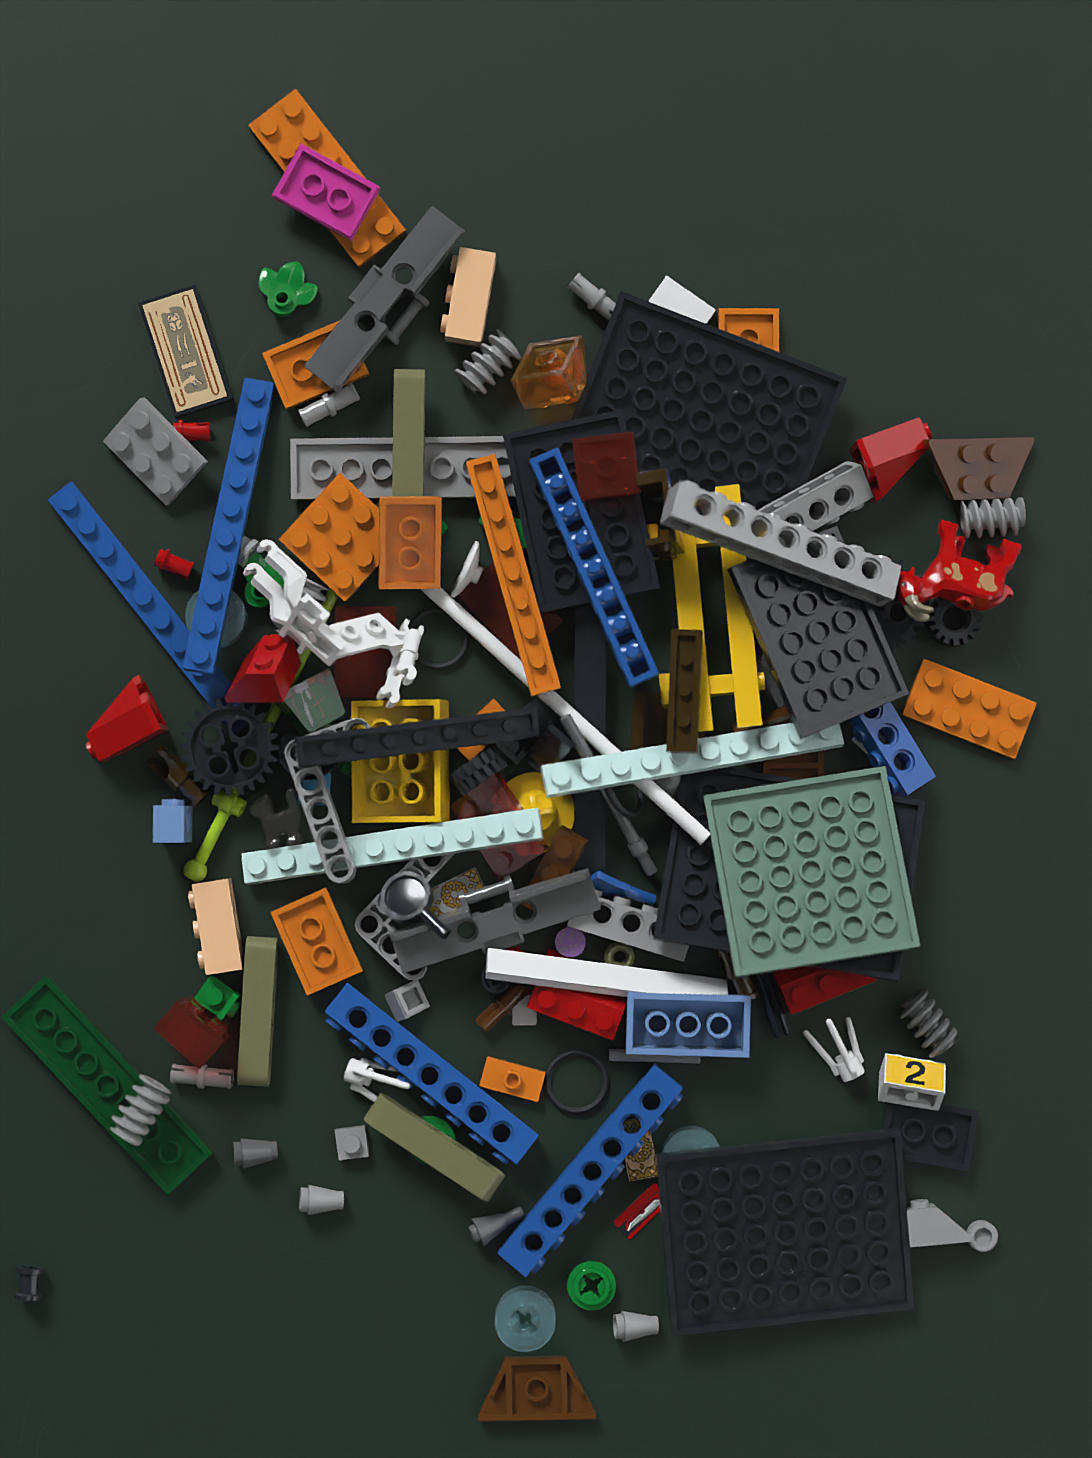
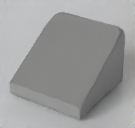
[385,979,430,1022]

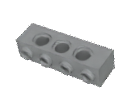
[751,461,873,546]
[567,890,689,962]

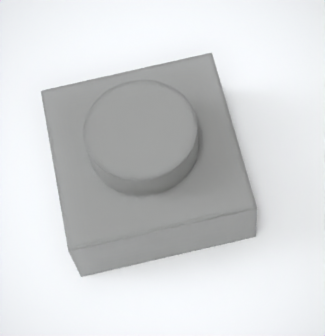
[335,1125,370,1160]

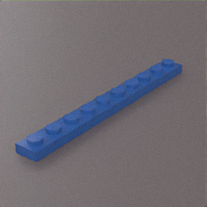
[182,378,275,676]
[48,481,257,736]

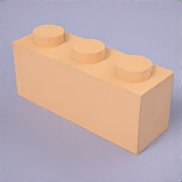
[440,247,496,347]
[188,878,244,975]

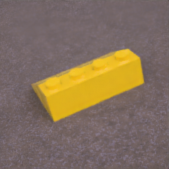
[351,699,450,823]

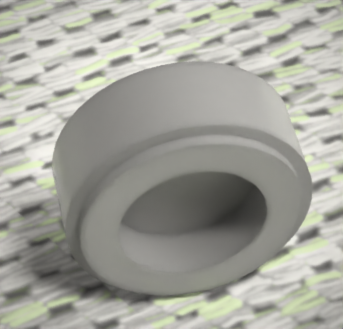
[967,1220,998,1252]

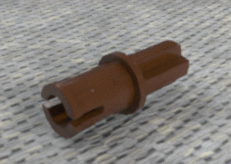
[475,982,530,1032]

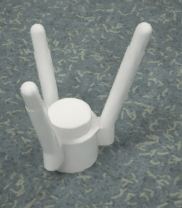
[803,1017,865,1082]
[344,1058,410,1102]

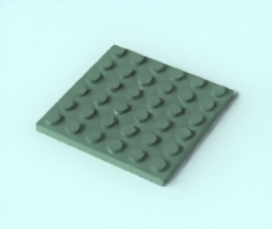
[703,766,920,978]

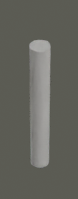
[609,1049,701,1064]

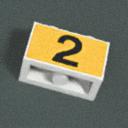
[878,1053,946,1111]

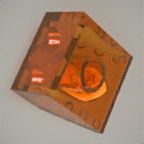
[511,335,587,409]

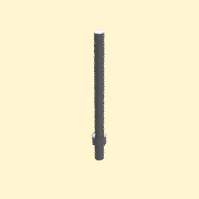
[560,714,658,876]

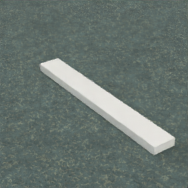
[486,948,728,997]

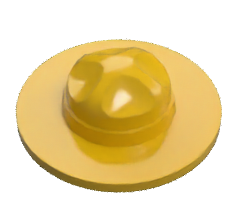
[494,772,575,853]

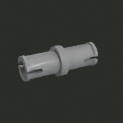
[567,273,616,321]
[298,383,360,427]
[170,1064,234,1089]

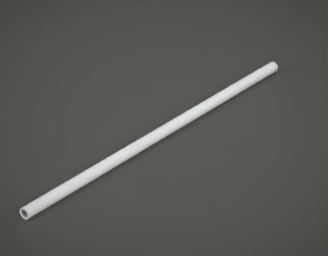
[421,587,710,845]

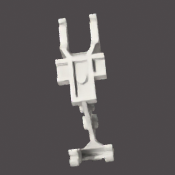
[243,540,424,709]

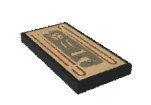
[138,285,233,418]

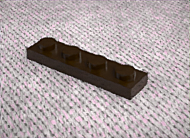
[666,629,703,754]

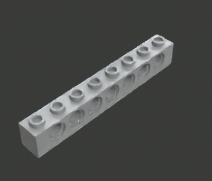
[660,481,902,607]

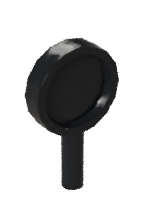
[380,871,451,940]

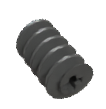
[897,988,959,1058]

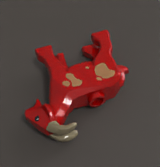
[896,519,1022,622]

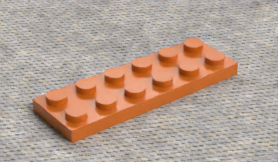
[248,89,406,269]

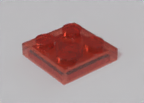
[572,431,641,501]

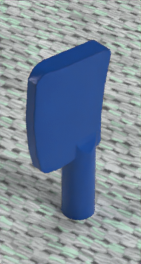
[590,871,656,906]

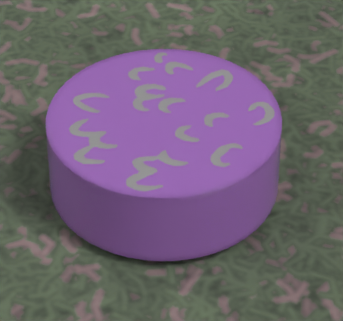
[555,926,586,957]

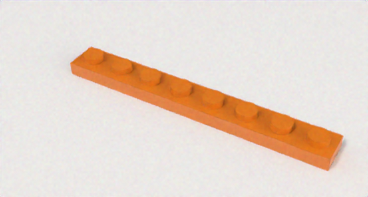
[466,454,561,697]

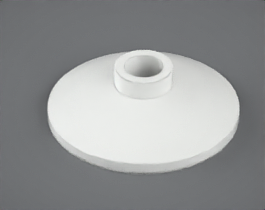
[451,541,483,597]

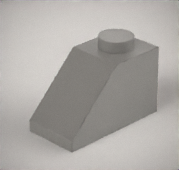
[906,1199,971,1247]

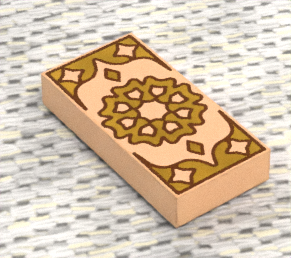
[623,1117,657,1182]

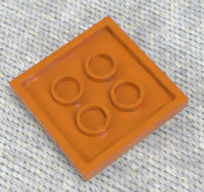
[279,473,379,602]

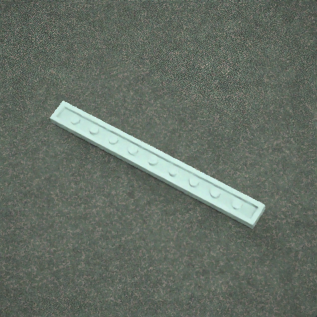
[540,723,844,798]
[242,808,544,885]

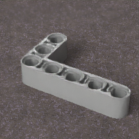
[285,718,371,884]
[355,853,455,980]

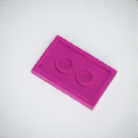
[272,144,381,242]

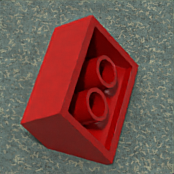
[527,948,627,1040]
[772,966,877,1015]

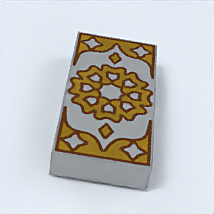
[429,867,485,916]

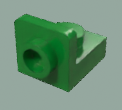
[194,974,242,1021]

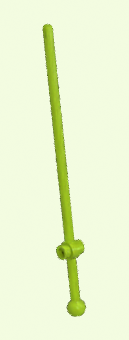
[183,588,338,882]

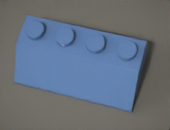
[625,992,751,1057]

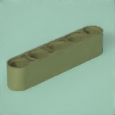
[392,369,426,496]
[237,936,279,1087]
[363,1093,505,1202]

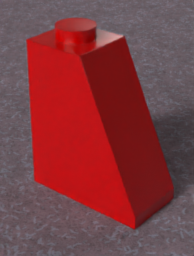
[849,417,933,504]
[85,675,169,762]

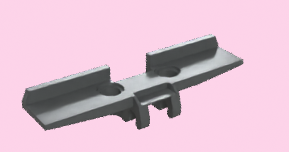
[304,206,465,393]
[389,868,601,973]

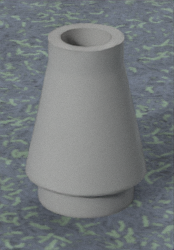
[299,1184,344,1215]
[613,1311,659,1342]

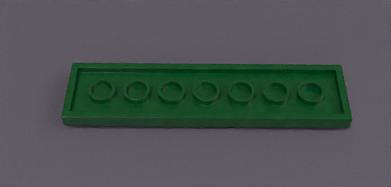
[1,975,214,1195]

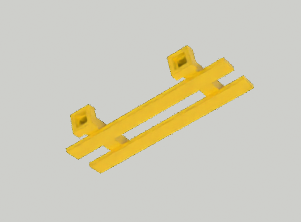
[647,484,766,732]

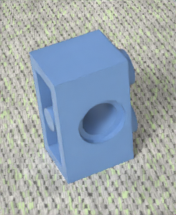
[153,799,193,843]

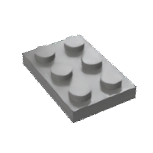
[103,397,208,505]

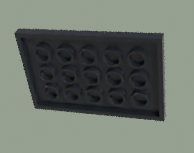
[503,410,660,614]
[727,526,909,739]

